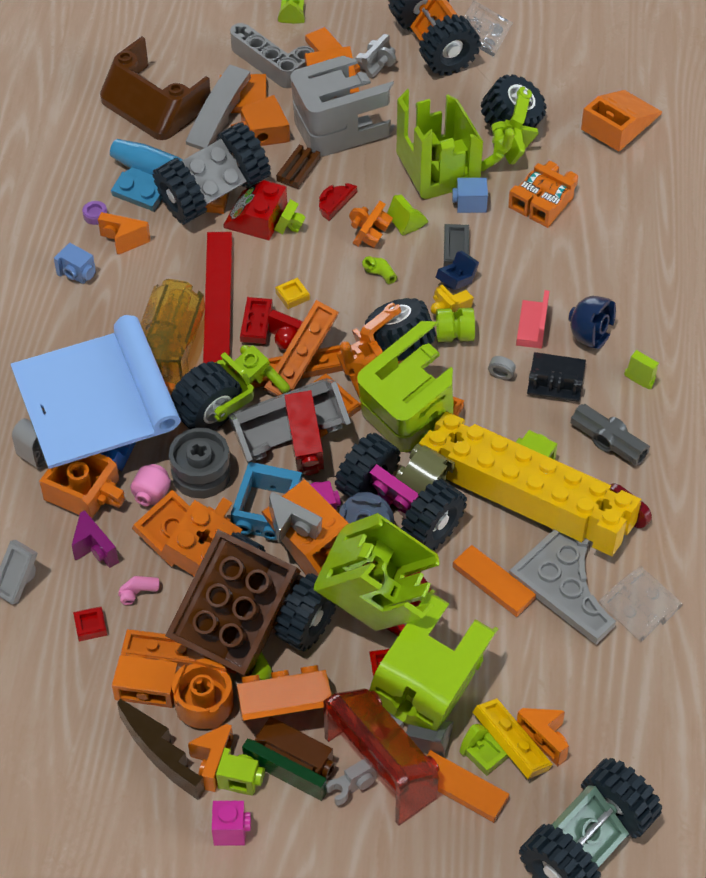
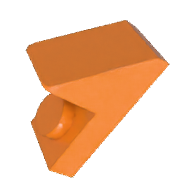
[98,212,150,254]
[517,708,569,767]
[188,724,234,792]

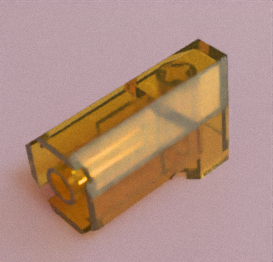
[140,279,205,384]

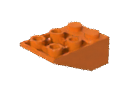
[581,90,662,152]
[261,479,349,576]

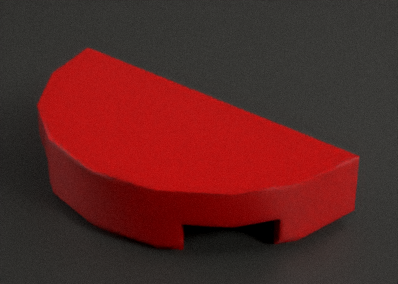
[319,183,357,221]

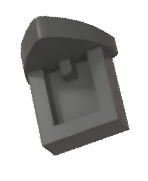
[405,720,454,757]

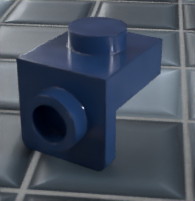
[435,251,479,290]

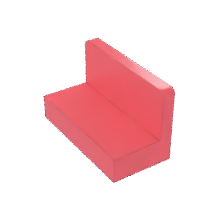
[516,290,550,349]

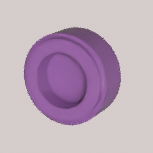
[82,201,108,225]

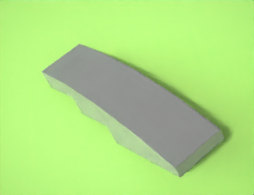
[186,65,251,150]

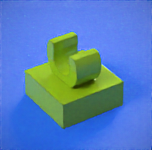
[274,199,306,235]

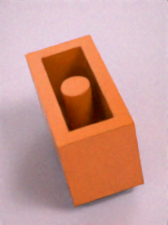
[112,654,179,708]

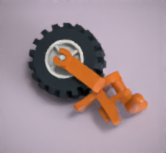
[337,298,436,398]

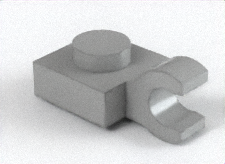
[326,756,377,805]

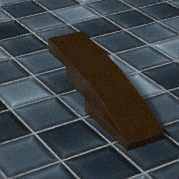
[117,699,205,800]

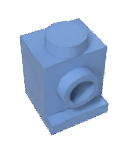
[54,243,96,284]

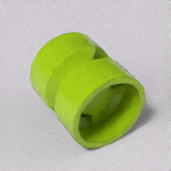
[436,308,475,342]

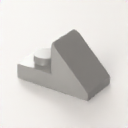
[269,492,322,543]

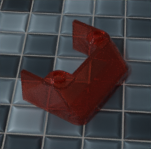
[323,688,440,826]

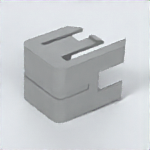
[290,56,395,157]

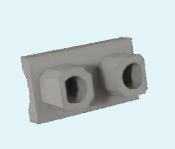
[355,34,396,78]

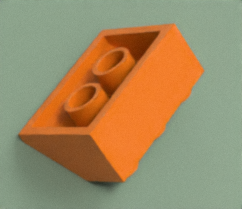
[236,665,334,721]

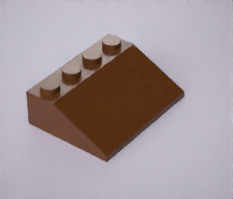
[165,529,301,676]

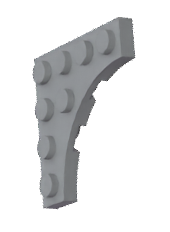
[509,530,616,645]

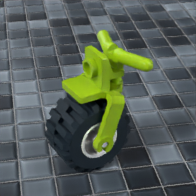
[481,74,547,172]
[171,345,290,431]

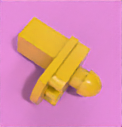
[430,285,474,315]

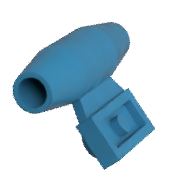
[110,139,183,212]

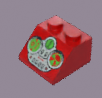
[223,180,287,241]

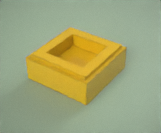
[275,277,310,309]

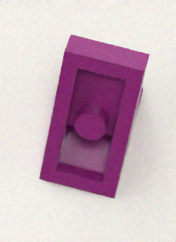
[72,510,119,568]

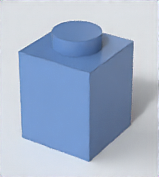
[452,178,488,213]

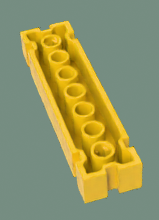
[419,411,642,556]

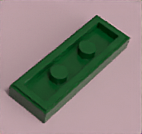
[242,738,327,801]

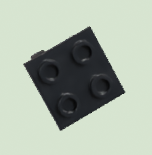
[527,352,586,402]

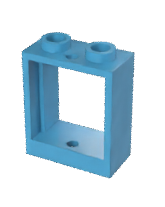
[230,462,302,540]

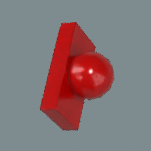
[268,309,303,351]

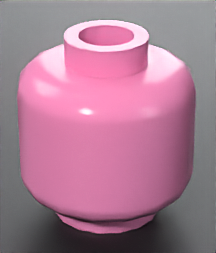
[130,464,171,506]

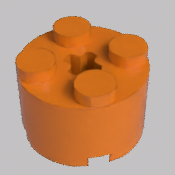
[172,659,234,730]

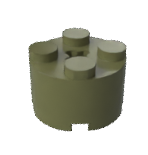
[395,444,455,494]

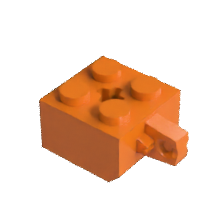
[39,453,125,518]
[160,497,243,576]

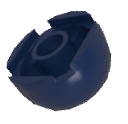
[568,296,616,349]

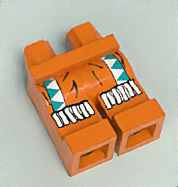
[509,161,578,228]

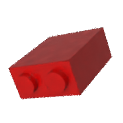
[284,390,324,475]

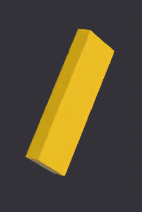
[472,698,553,779]

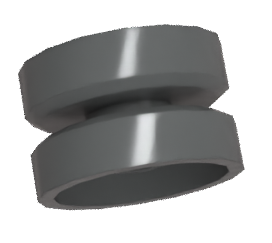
[169,428,231,499]

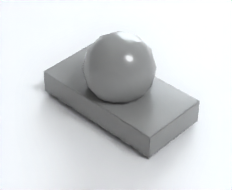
[0,540,38,604]

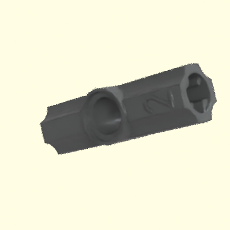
[570,404,650,466]

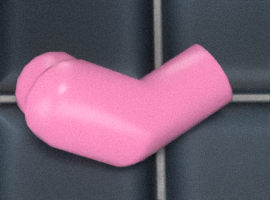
[118,576,159,605]

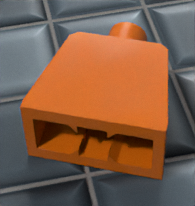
[231,95,290,146]

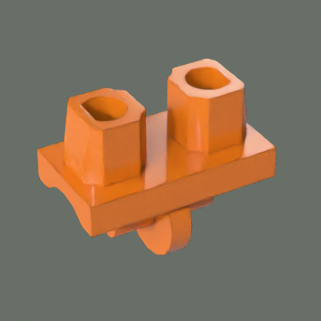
[349,201,393,248]

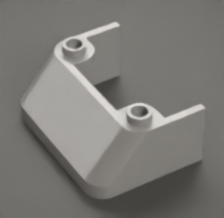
[228,378,351,461]

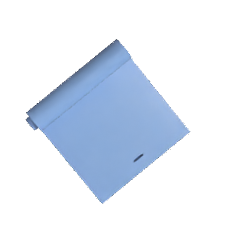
[10,315,181,469]

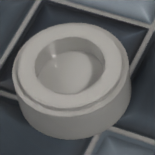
[488,356,516,380]

